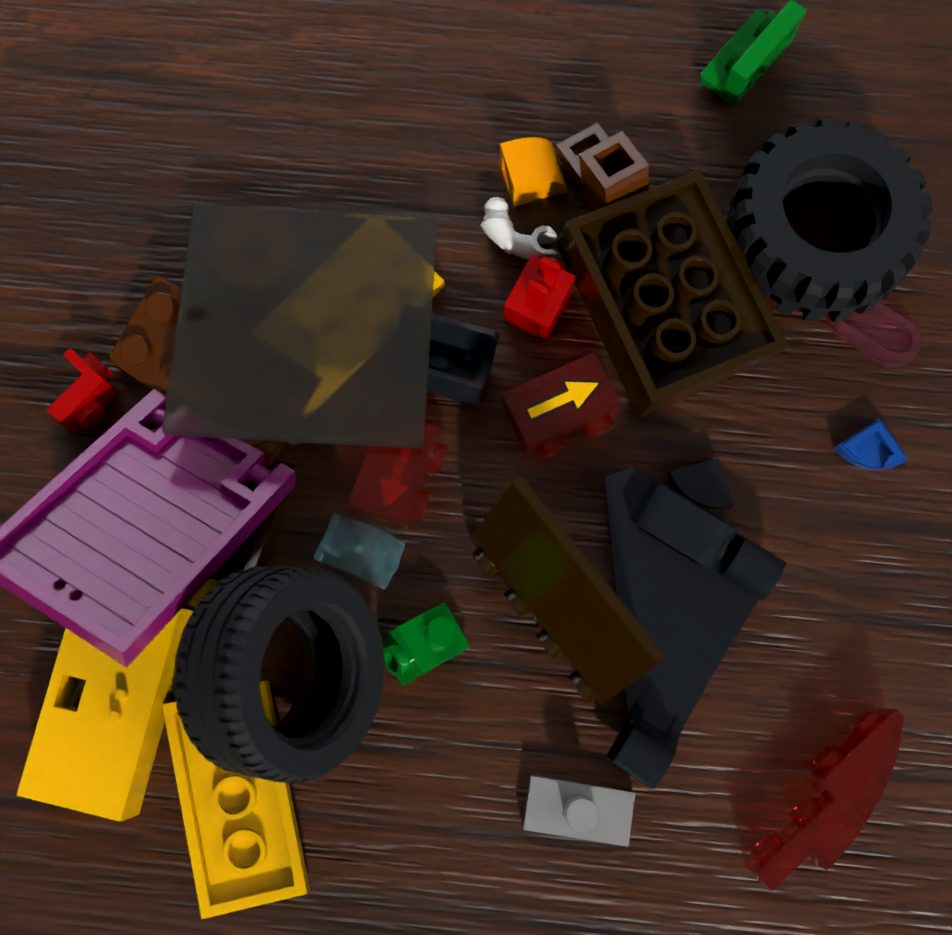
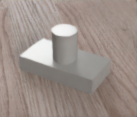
[523,774,635,847]

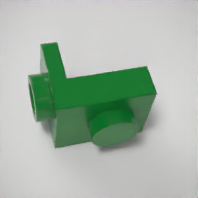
[382,602,470,686]

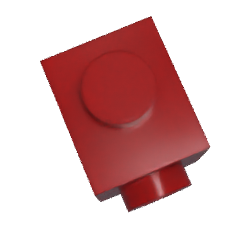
[46,348,119,434]

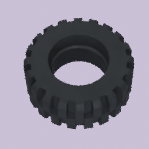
[726,119,933,322]

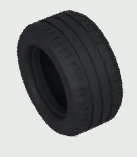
[173,566,384,784]

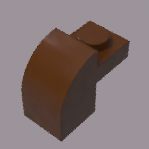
[556,123,649,211]

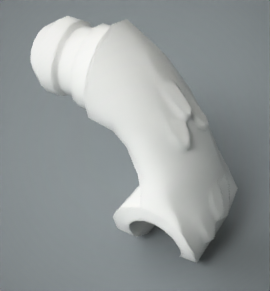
[480,197,558,260]

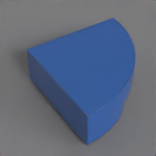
[834,418,909,470]

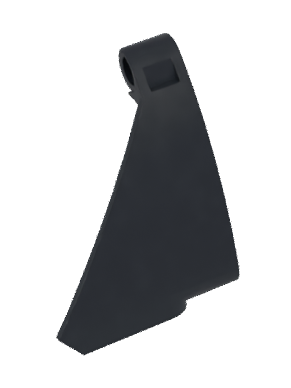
[604,466,786,789]

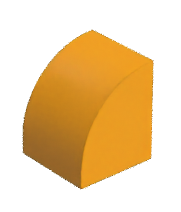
[499,137,567,207]

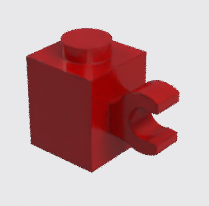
[503,254,576,342]

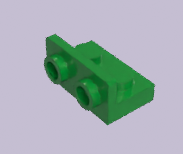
[699,0,807,108]

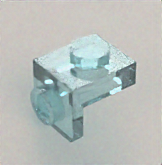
[313,512,405,589]

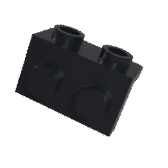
[382,306,500,405]

